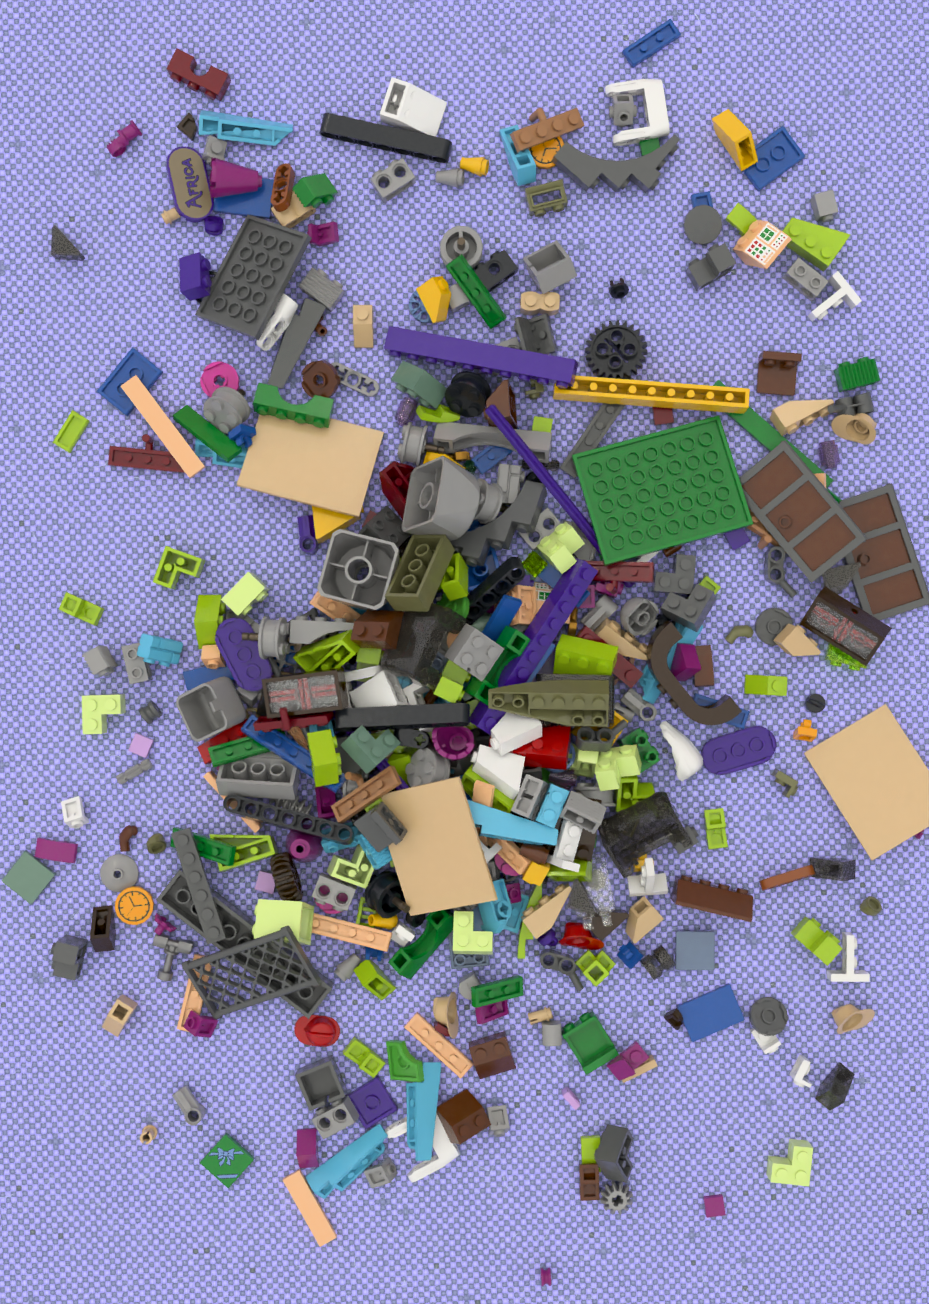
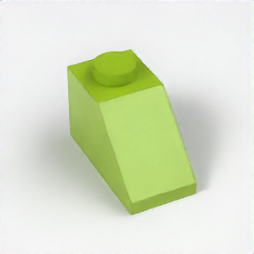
[744,674,788,696]
[353,960,396,1001]

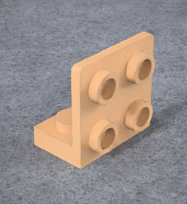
[494,585,537,627]

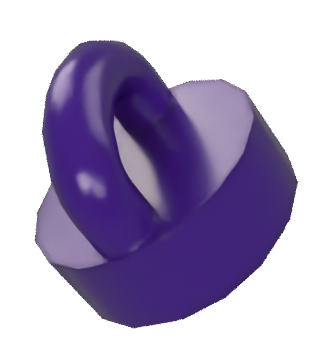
[204,216,224,236]
[537,928,558,946]

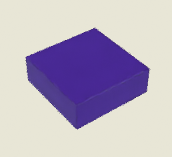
[723,528,750,551]

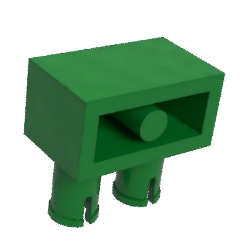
[617,728,660,773]

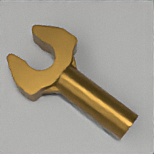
[446,451,470,462]
[567,608,578,637]

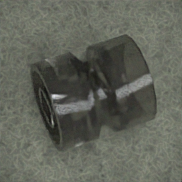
[640,945,676,981]

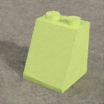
[252,899,315,945]

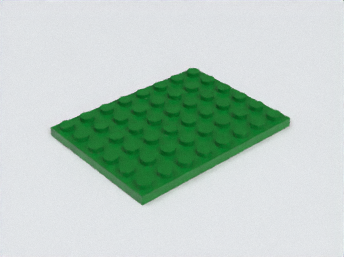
[572,415,753,566]

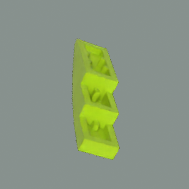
[517,884,542,959]

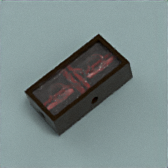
[800,586,892,666]
[261,667,349,718]

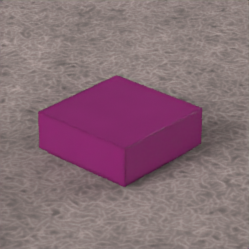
[703,1194,726,1218]

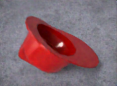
[559,922,604,950]
[294,1014,340,1047]

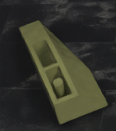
[488,680,609,727]

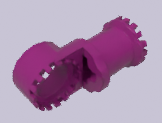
[107,120,143,157]

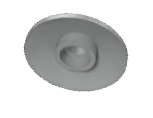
[100,854,139,892]

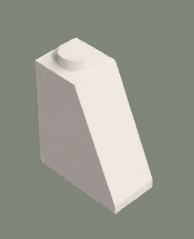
[350,670,409,708]
[490,712,542,756]
[470,744,525,800]

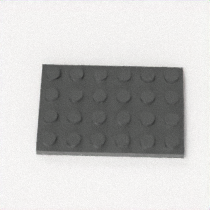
[195,214,312,340]

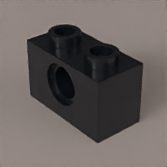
[474,249,518,293]

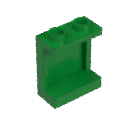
[561,1011,619,1075]

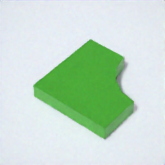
[386,1040,424,1082]

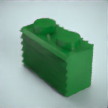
[292,173,338,208]
[834,357,881,393]

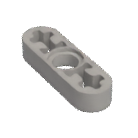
[331,362,379,397]

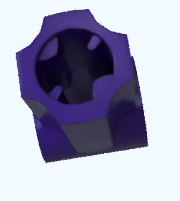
[297,515,319,555]

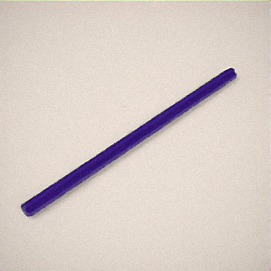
[485,404,636,588]

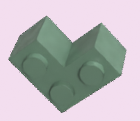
[391,361,447,409]
[340,725,401,774]

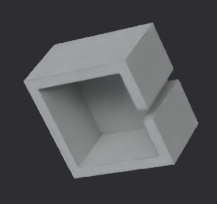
[523,240,577,294]
[444,623,504,681]

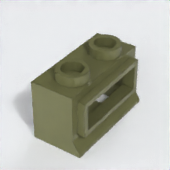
[524,179,568,217]

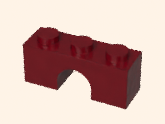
[167,48,231,101]

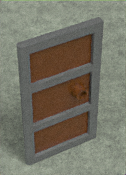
[739,440,868,583]
[839,483,929,620]

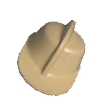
[831,413,877,445]
[433,992,459,1039]
[831,1004,875,1034]

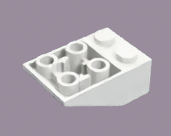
[380,77,447,137]

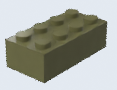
[385,534,455,612]

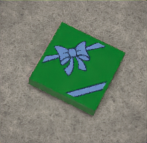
[200,1133,255,1188]

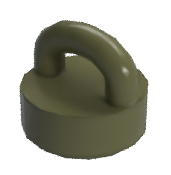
[146,833,166,854]
[859,896,882,916]

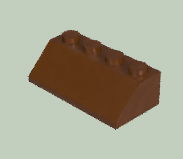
[670,874,753,922]

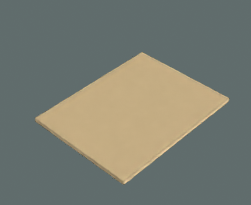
[237,414,384,518]
[804,704,929,861]
[381,776,498,916]

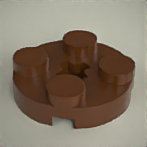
[302,360,341,398]

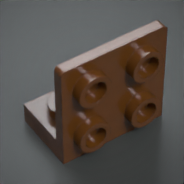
[756,351,802,396]

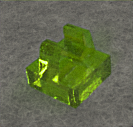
[522,551,548,578]

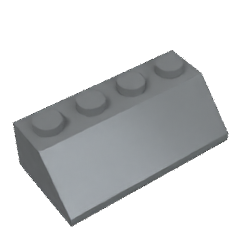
[216,753,300,800]

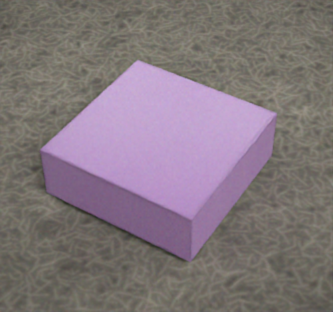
[128,733,154,758]
[255,870,276,894]
[562,1086,580,1110]

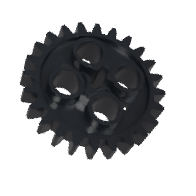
[585,320,648,379]

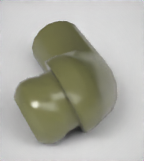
[725,625,754,645]

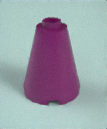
[210,157,262,198]
[286,824,323,863]

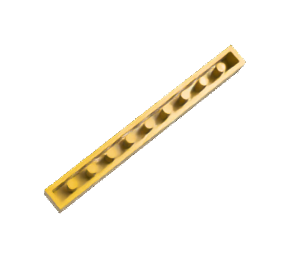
[553,376,750,414]

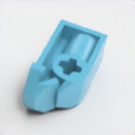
[478,878,512,934]

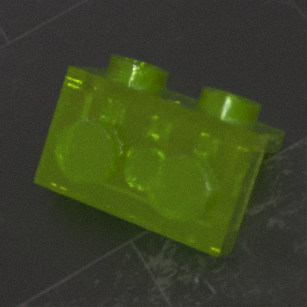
[825,643,867,672]

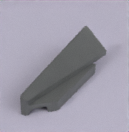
[267,298,326,389]

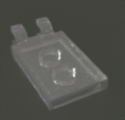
[570,853,616,931]

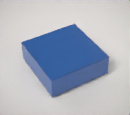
[690,191,713,208]

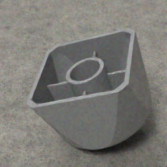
[402,456,480,541]
[317,529,400,611]

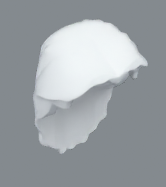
[659,721,703,782]

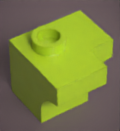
[575,949,616,987]

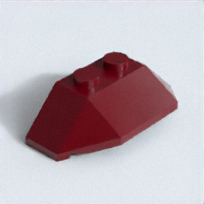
[379,461,415,520]

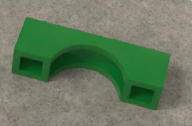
[253,383,334,428]
[465,626,531,706]
[388,909,454,980]

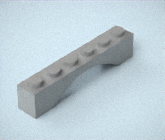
[433,422,552,463]
[289,616,409,649]

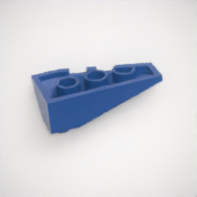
[467,519,503,595]

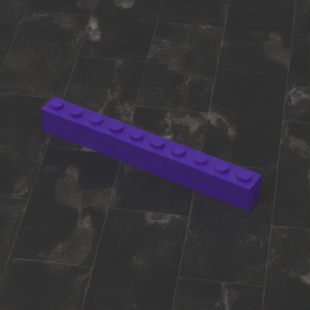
[384,326,578,389]
[470,557,598,735]

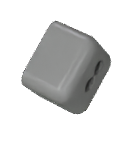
[176,676,247,742]

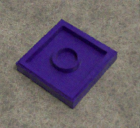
[346,1075,398,1130]

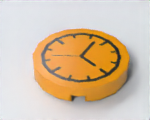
[529,137,564,169]
[115,886,154,925]

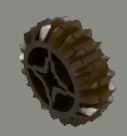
[270,852,303,901]

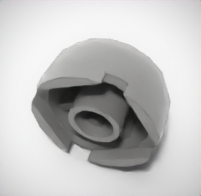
[620,597,659,636]

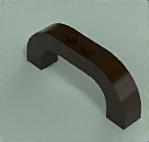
[646,621,742,725]

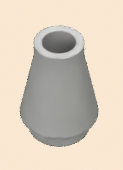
[436,168,465,188]
[334,953,362,982]

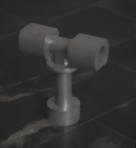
[152,934,194,981]

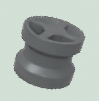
[138,700,162,725]

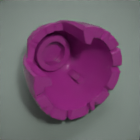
[432,726,475,760]

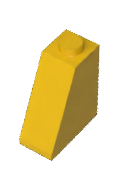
[712,109,758,171]
[312,506,364,543]

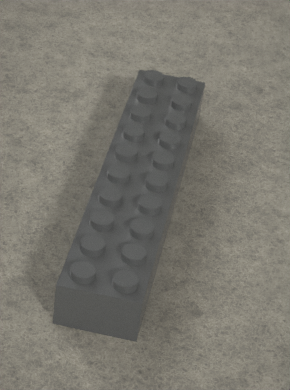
[156,868,334,1019]

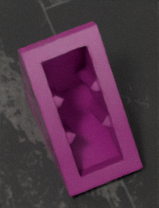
[670,643,701,682]
[296,1128,319,1168]

